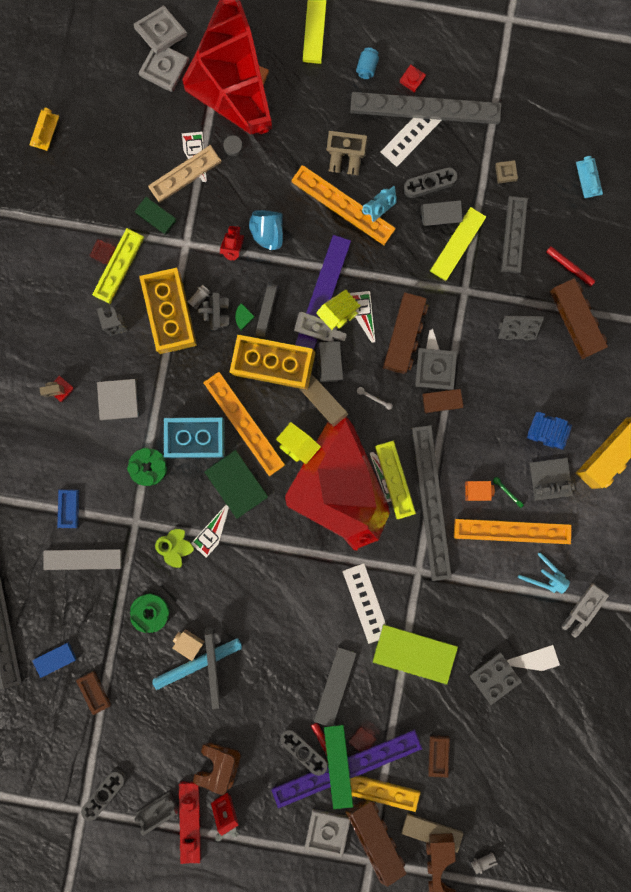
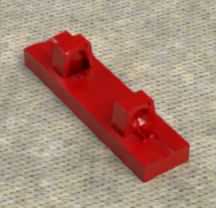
[179,782,201,864]

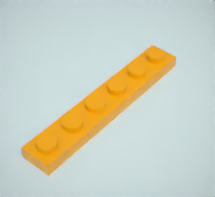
[292,165,396,246]
[203,372,285,476]
[454,519,571,544]

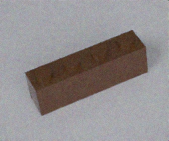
[550,278,608,359]
[383,292,428,374]
[345,799,407,887]

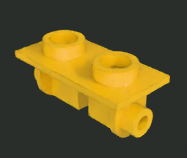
[29,108,59,151]

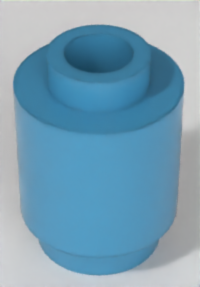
[356,48,379,79]

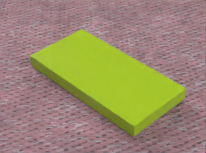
[372,624,458,684]

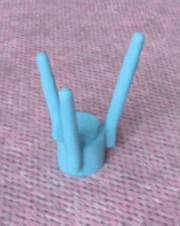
[518,552,570,594]

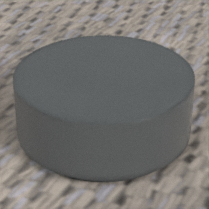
[223,135,243,156]

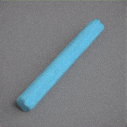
[153,639,242,690]

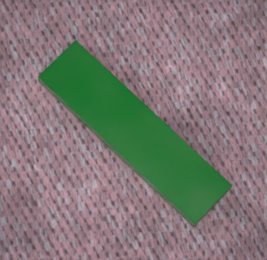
[324,725,354,809]

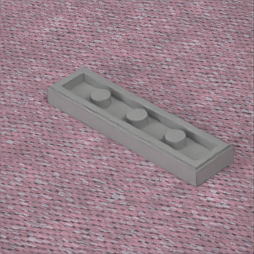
[44,549,122,570]

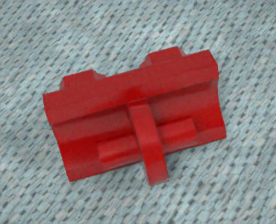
[220,226,244,260]

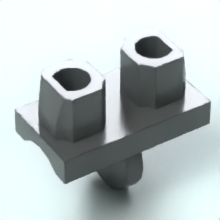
[198,293,229,330]

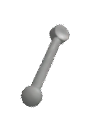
[357,387,393,410]

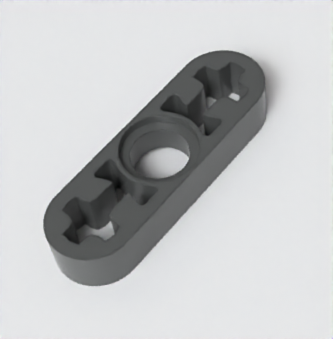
[403,167,457,198]
[255,283,278,338]
[280,730,328,776]
[81,770,126,821]

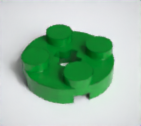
[127,448,167,486]
[130,593,170,633]

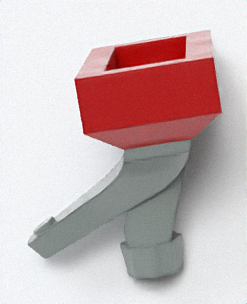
[211,793,239,841]

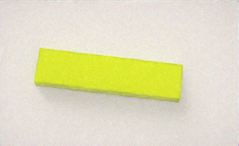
[303,0,327,64]
[430,207,486,281]
[92,228,144,304]
[375,441,416,519]

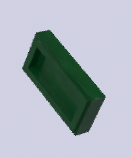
[135,197,177,235]

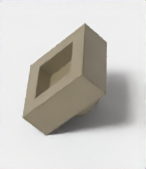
[495,160,518,184]
[40,382,65,397]

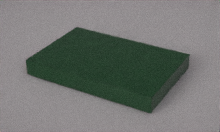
[205,450,268,519]

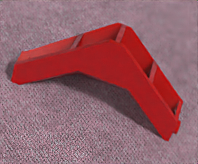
[182,0,272,134]
[285,417,390,550]

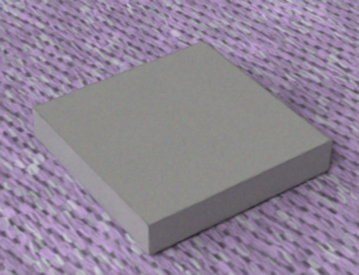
[134,6,187,54]
[139,48,190,92]
[97,379,139,420]
[304,809,350,858]

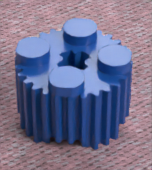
[527,412,572,450]

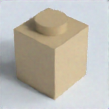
[172,629,205,661]

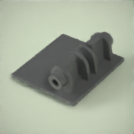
[498,316,544,340]
[529,458,575,501]
[469,652,522,705]

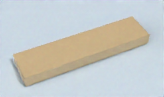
[148,145,221,203]

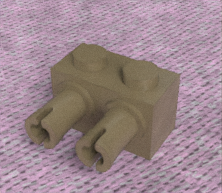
[326,131,368,176]

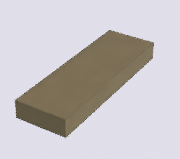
[299,375,348,427]
[401,813,463,853]

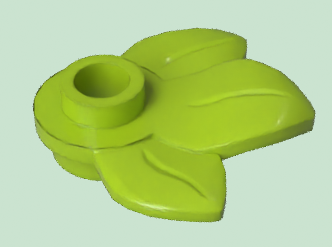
[155,529,194,568]

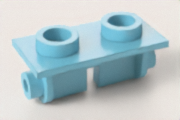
[576,156,603,198]
[362,186,397,222]

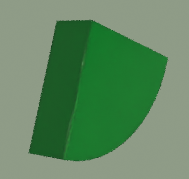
[235,304,255,331]

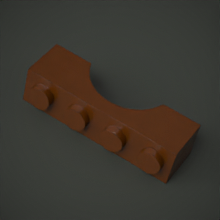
[426,833,456,892]

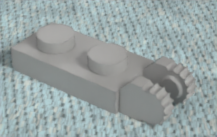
[562,583,609,637]

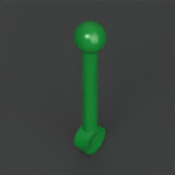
[493,477,524,508]

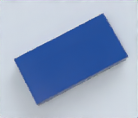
[57,490,79,528]
[32,642,77,678]

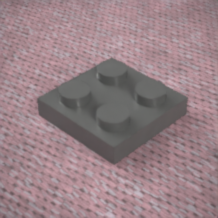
[415,348,457,390]

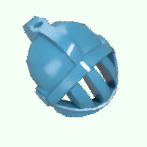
[249,210,283,250]

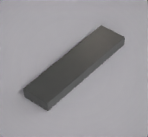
[501,196,528,273]
[205,627,220,709]
[314,646,356,726]

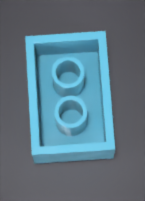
[164,418,225,458]

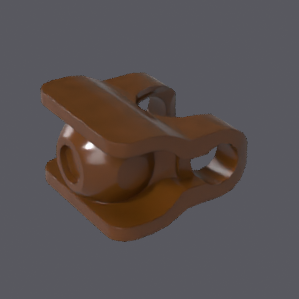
[193,743,241,795]

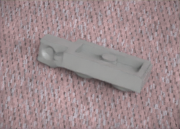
[294,312,347,342]

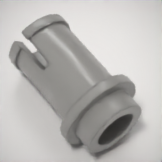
[187,285,211,310]
[471,853,498,874]

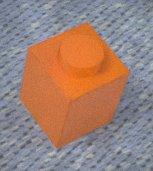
[465,481,495,501]

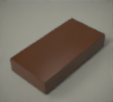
[422,389,463,413]
[76,670,111,715]
[428,736,450,777]

